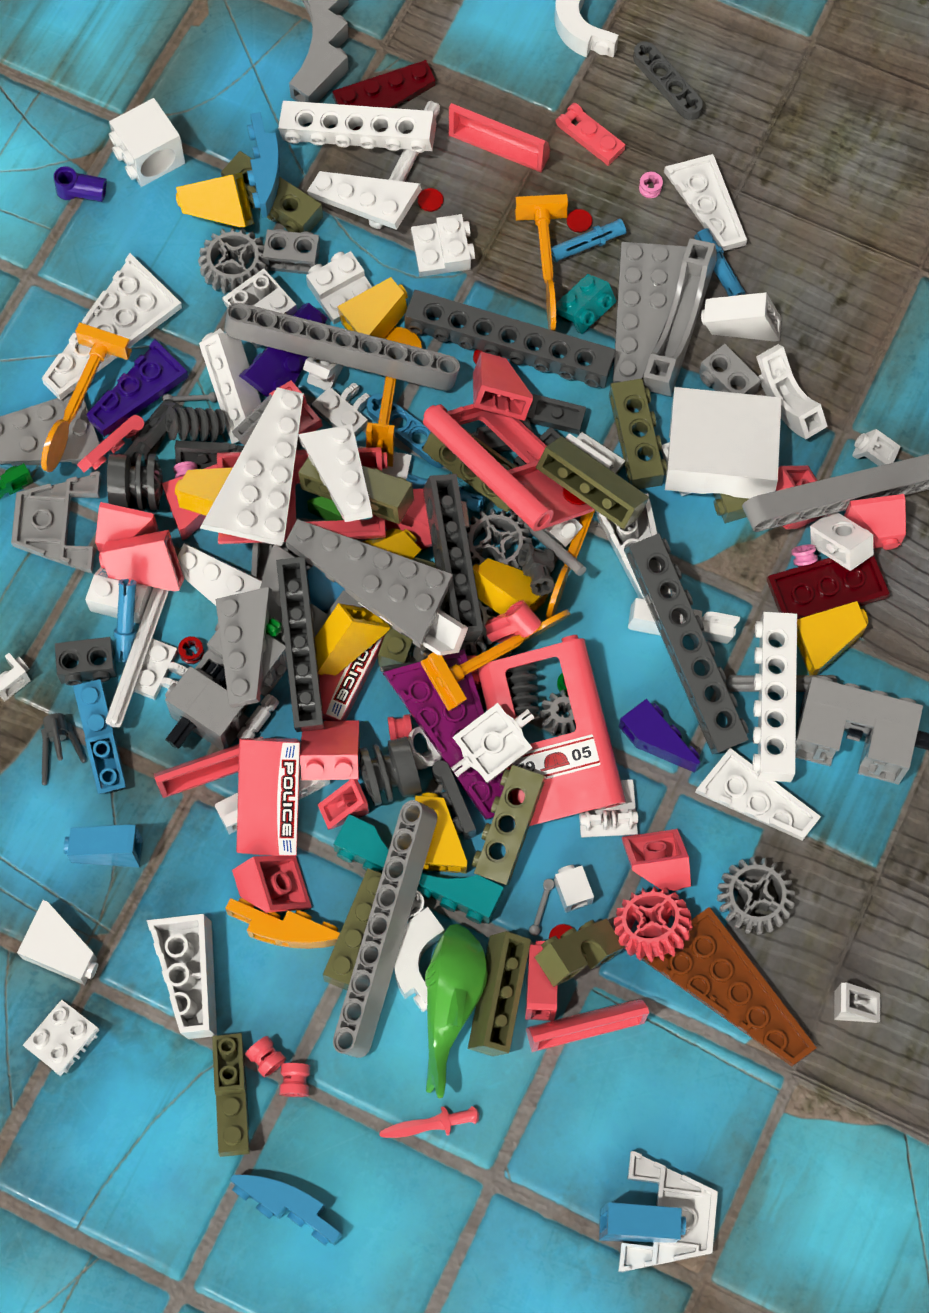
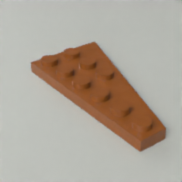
[642,907,817,1067]

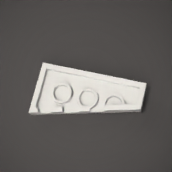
[664,154,747,251]
[177,543,262,606]
[695,748,821,841]

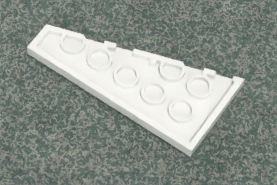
[42,253,182,400]
[200,387,304,546]

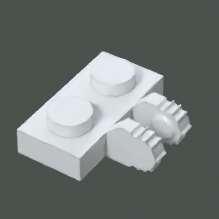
[312,383,371,436]
[134,639,188,700]

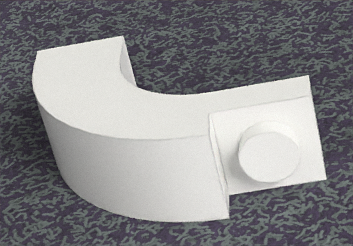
[554,0,619,58]
[756,344,828,439]
[394,907,445,1012]

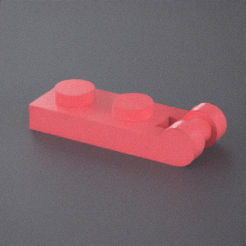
[555,103,626,166]
[77,415,144,472]

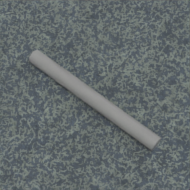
[510,510,586,576]

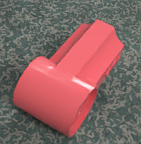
[485,600,541,643]

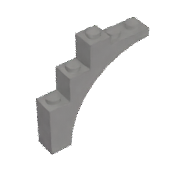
[289,0,349,103]

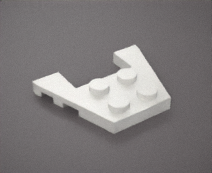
[618,1151,718,1272]

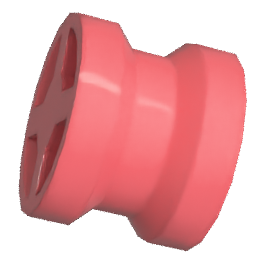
[387,714,412,740]

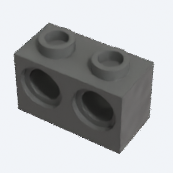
[55,637,117,686]

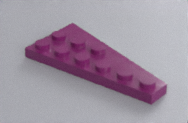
[383,649,512,820]

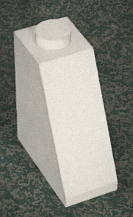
[701,292,782,341]
[17,900,98,985]

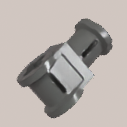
[518,543,555,596]

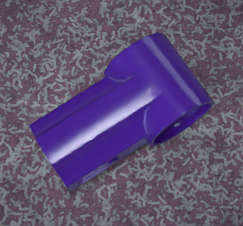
[54,166,107,202]

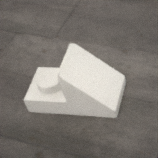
[303,357,344,390]

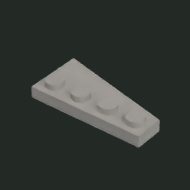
[215,587,272,708]

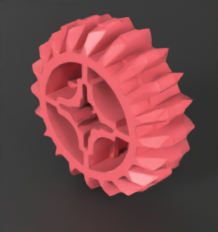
[613,886,692,963]

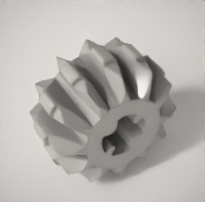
[539,689,576,736]

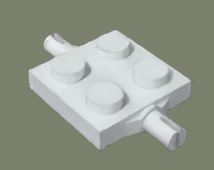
[450,703,535,783]

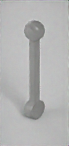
[163,392,217,402]
[529,879,554,936]

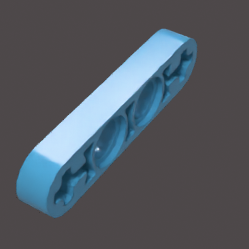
[367,394,444,468]

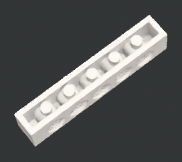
[278,101,437,153]
[752,612,797,782]

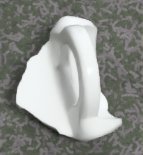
[408,726,442,770]

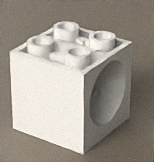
[109,98,185,187]

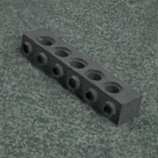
[423,474,483,643]
[276,557,325,732]

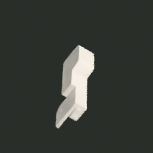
[628,598,740,644]

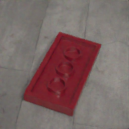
[767,555,890,619]

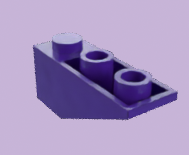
[618,698,701,773]

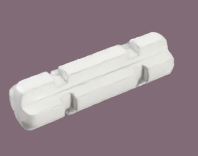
[237,694,279,739]

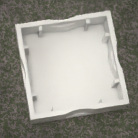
[665,387,781,499]

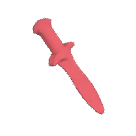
[379,1106,480,1138]

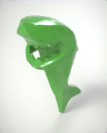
[425,924,488,1099]

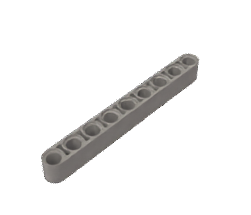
[224,303,460,391]
[742,454,929,532]
[333,800,437,1058]

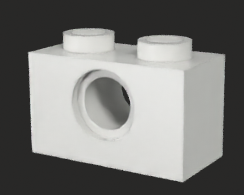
[810,512,874,571]

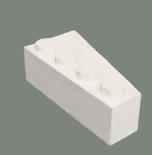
[596,493,671,599]
[147,914,217,1039]

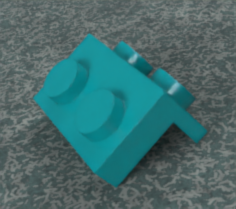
[556,274,616,334]

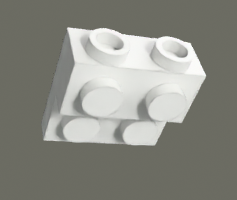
[411,214,475,277]
[306,251,372,325]

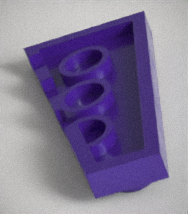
[239,303,328,397]
[86,339,189,437]

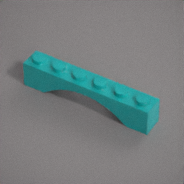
[333,814,504,924]

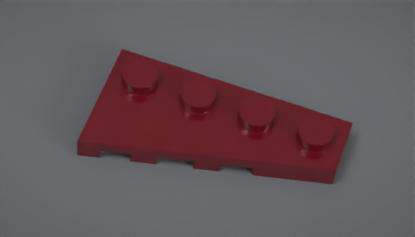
[332,60,435,130]

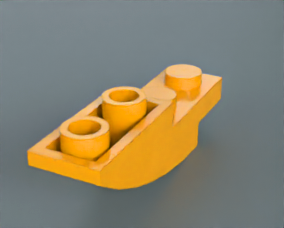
[225,898,340,949]

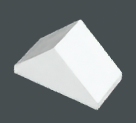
[834,982,880,1023]

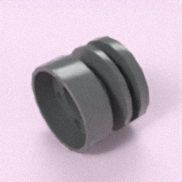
[107,454,163,510]
[359,736,422,806]

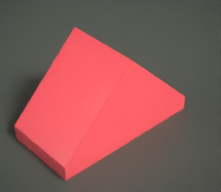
[317,779,369,830]

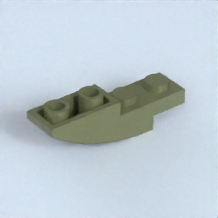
[212,1033,250,1157]

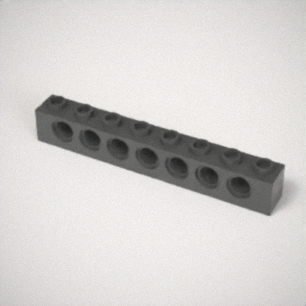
[404,290,616,388]
[624,533,749,755]

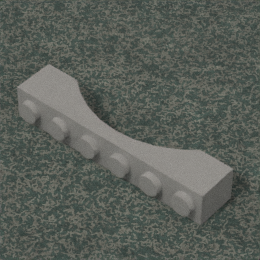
[643,238,717,396]

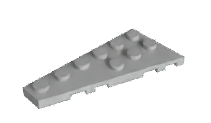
[613,242,687,383]
[0,393,106,466]
[286,519,453,649]

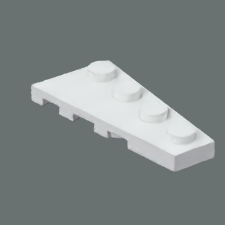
[307,171,422,230]
[298,424,373,522]

